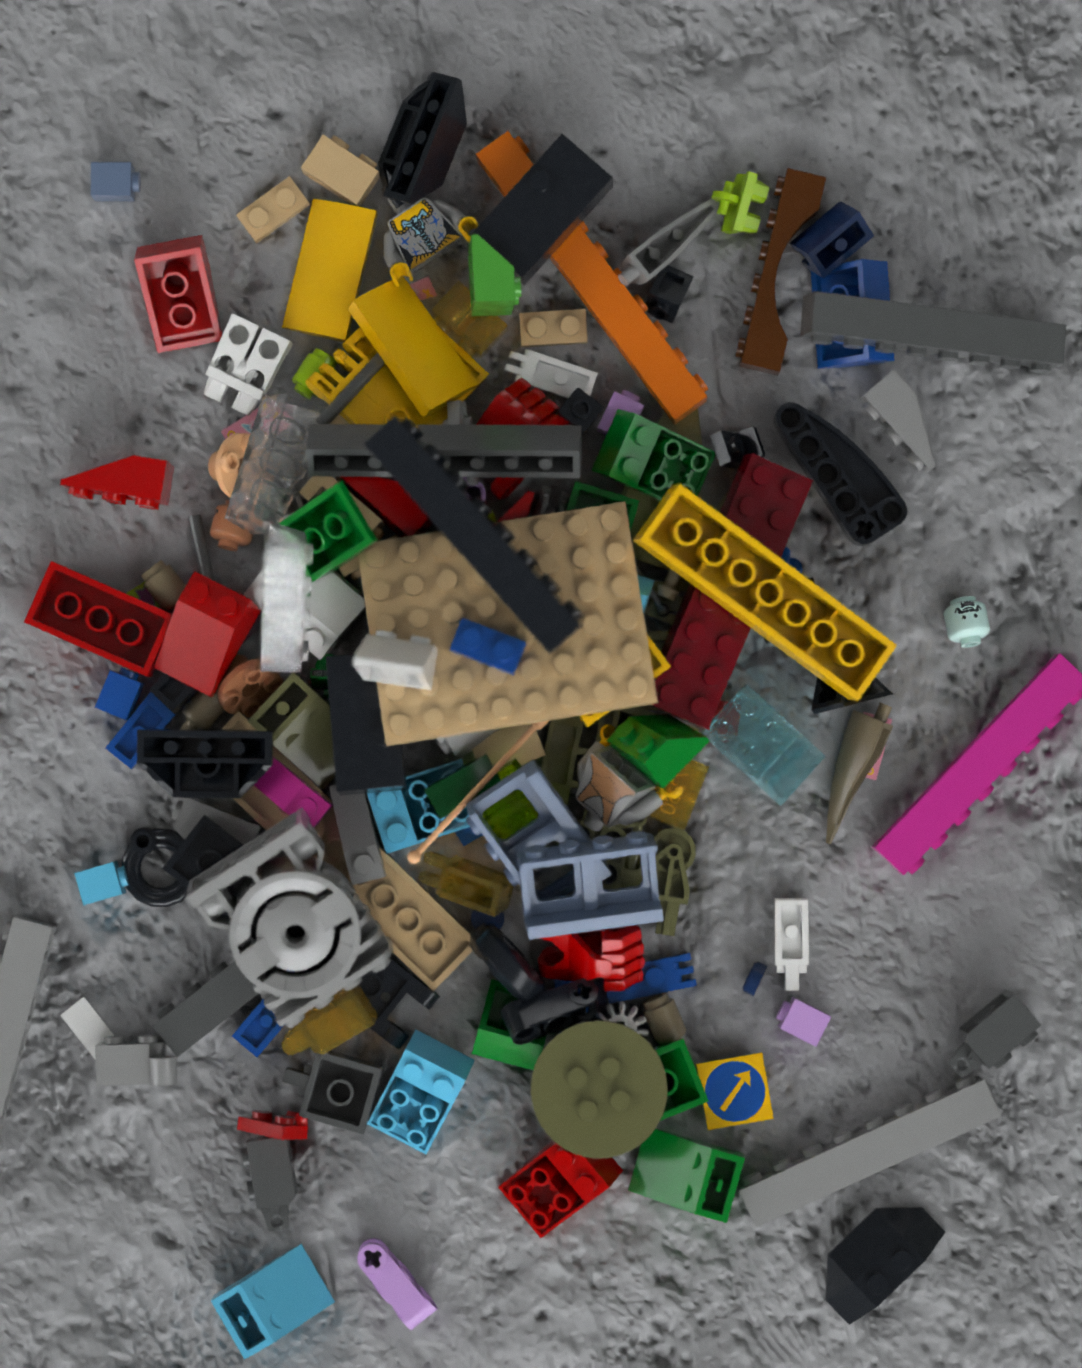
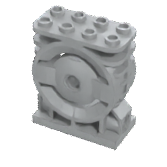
[185,807,393,1028]

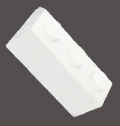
[244,544,366,660]

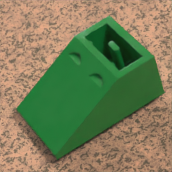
[591,409,716,501]
[628,1128,745,1223]

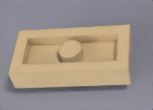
[236,176,310,244]
[519,309,588,348]

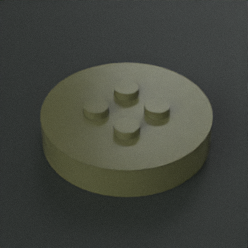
[531,1021,667,1158]

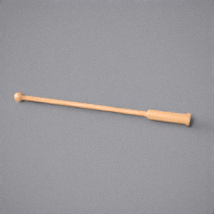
[407,720,550,864]

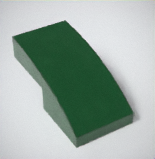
[424,754,502,819]

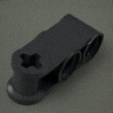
[500,978,599,1045]

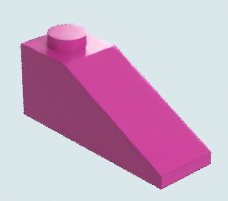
[254,756,333,828]

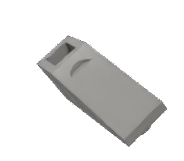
[861,369,935,473]

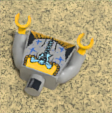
[383,197,479,287]

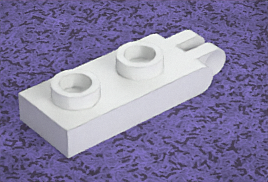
[504,349,598,399]

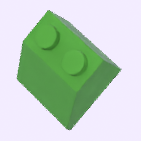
[468,234,521,317]

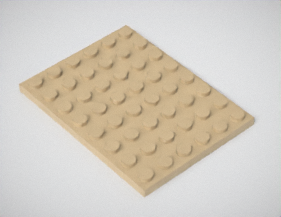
[358,502,658,746]

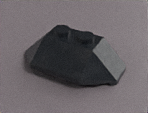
[378,72,467,205]
[137,729,273,798]
[825,1207,945,1325]

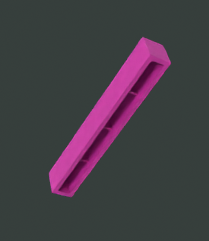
[871,653,1082,875]

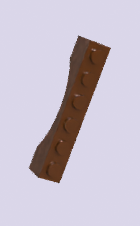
[735,168,827,376]

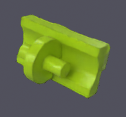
[711,171,770,234]

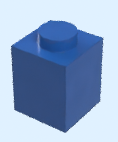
[95,667,145,720]

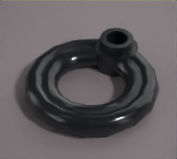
[122,827,187,907]

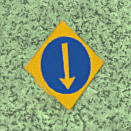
[696,1052,774,1130]

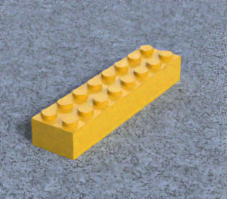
[632,484,897,701]

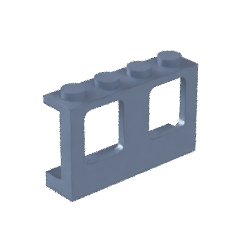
[466,759,612,899]
[517,831,664,940]

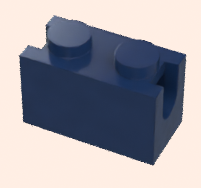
[790,201,874,278]

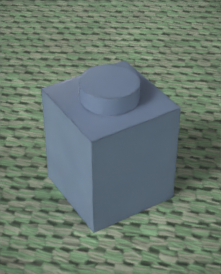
[90,162,141,201]

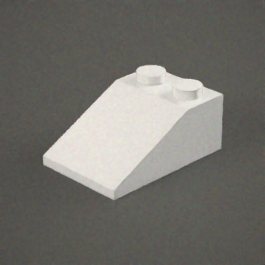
[353,631,438,690]

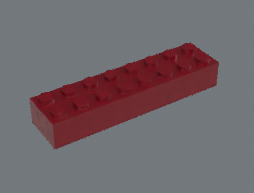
[649,453,813,729]

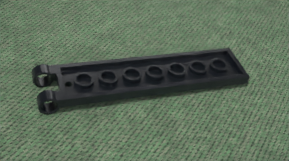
[162,814,440,1050]

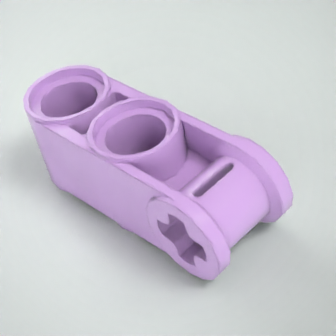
[357,1238,438,1330]

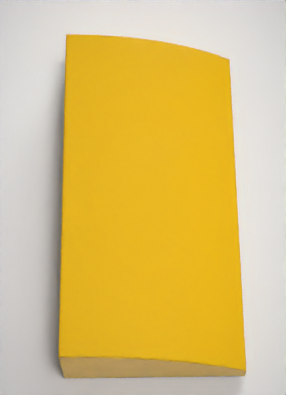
[282,199,378,343]
[348,276,479,419]

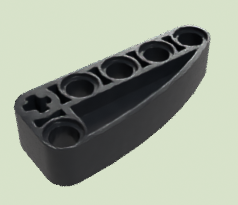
[774,402,907,546]

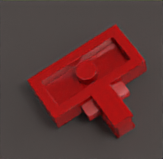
[237,1110,308,1140]

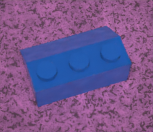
[810,259,895,369]

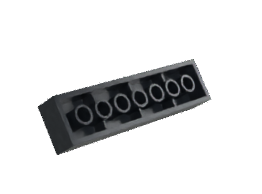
[364,416,584,654]

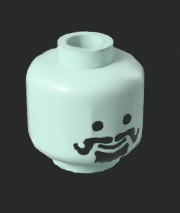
[944,596,990,648]

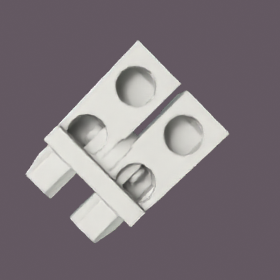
[204,313,293,416]

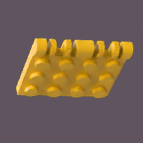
[305,327,489,425]

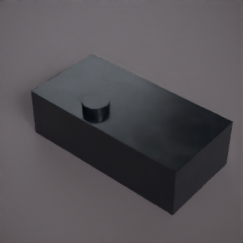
[472,134,613,286]
[326,654,407,796]

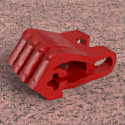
[476,378,569,500]
[537,925,645,991]

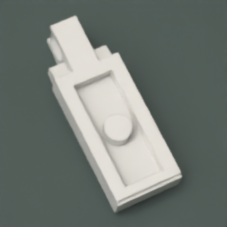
[774,898,809,991]

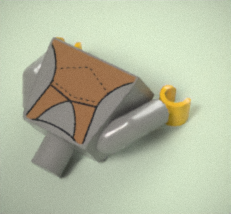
[576,724,683,831]

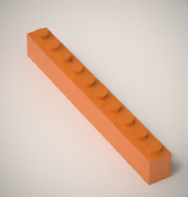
[476,131,709,425]

